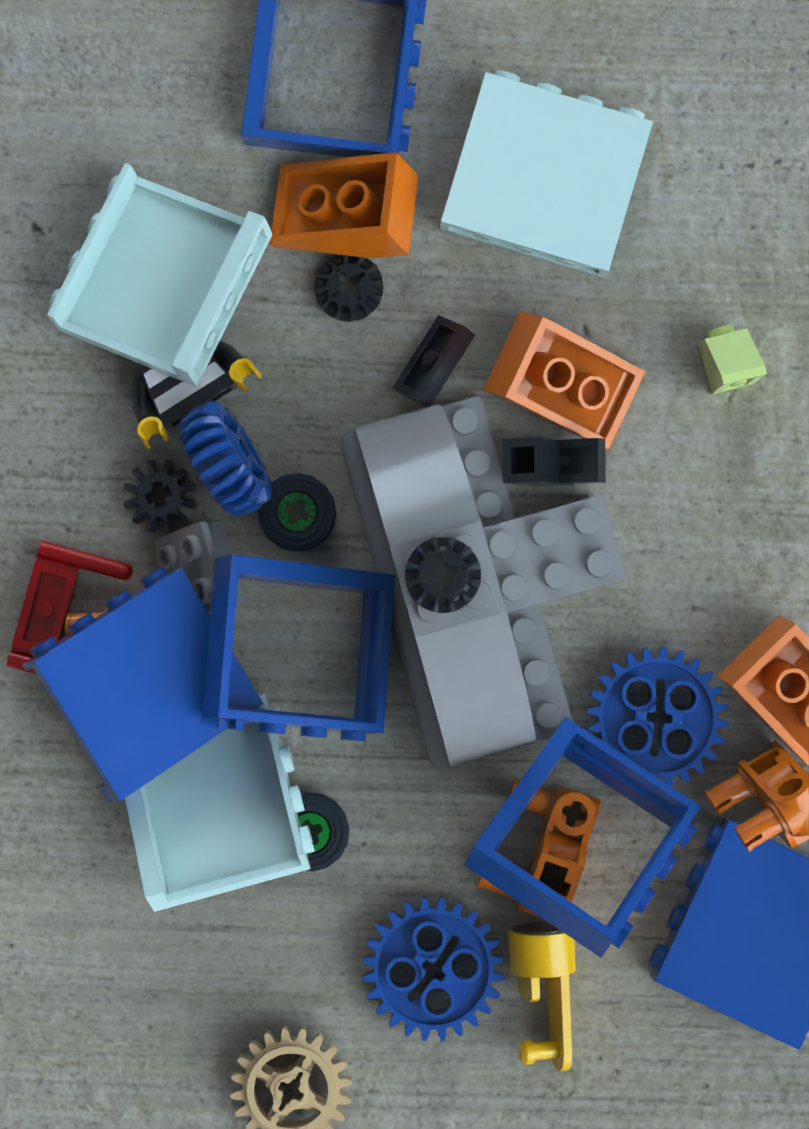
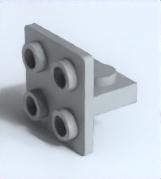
[154,520,247,614]

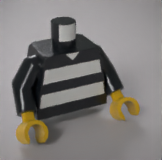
[133,340,262,449]

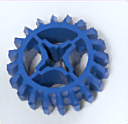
[179,401,272,517]

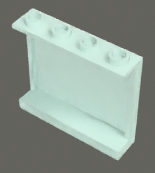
[440,70,653,278]
[47,163,273,387]
[125,693,315,912]

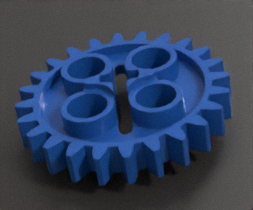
[586,647,729,787]
[362,896,505,1041]

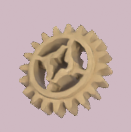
[230,1025,353,1129]

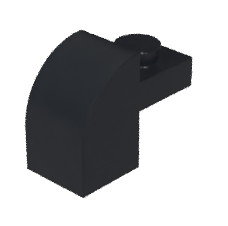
[503,437,606,486]

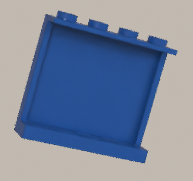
[22,567,264,802]
[648,817,809,1050]

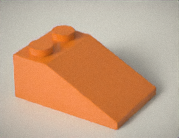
[270,152,419,258]
[483,311,646,450]
[718,615,809,768]

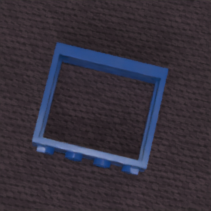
[242,0,427,158]
[202,554,395,741]
[464,717,701,958]

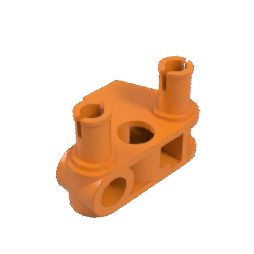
[704,740,809,852]
[477,778,601,919]

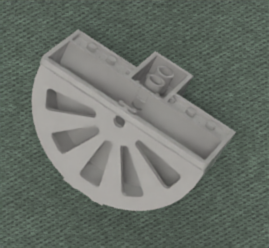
[340,395,627,769]

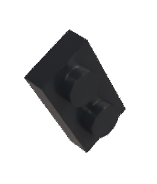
[392,315,475,407]

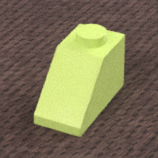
[699,325,767,395]

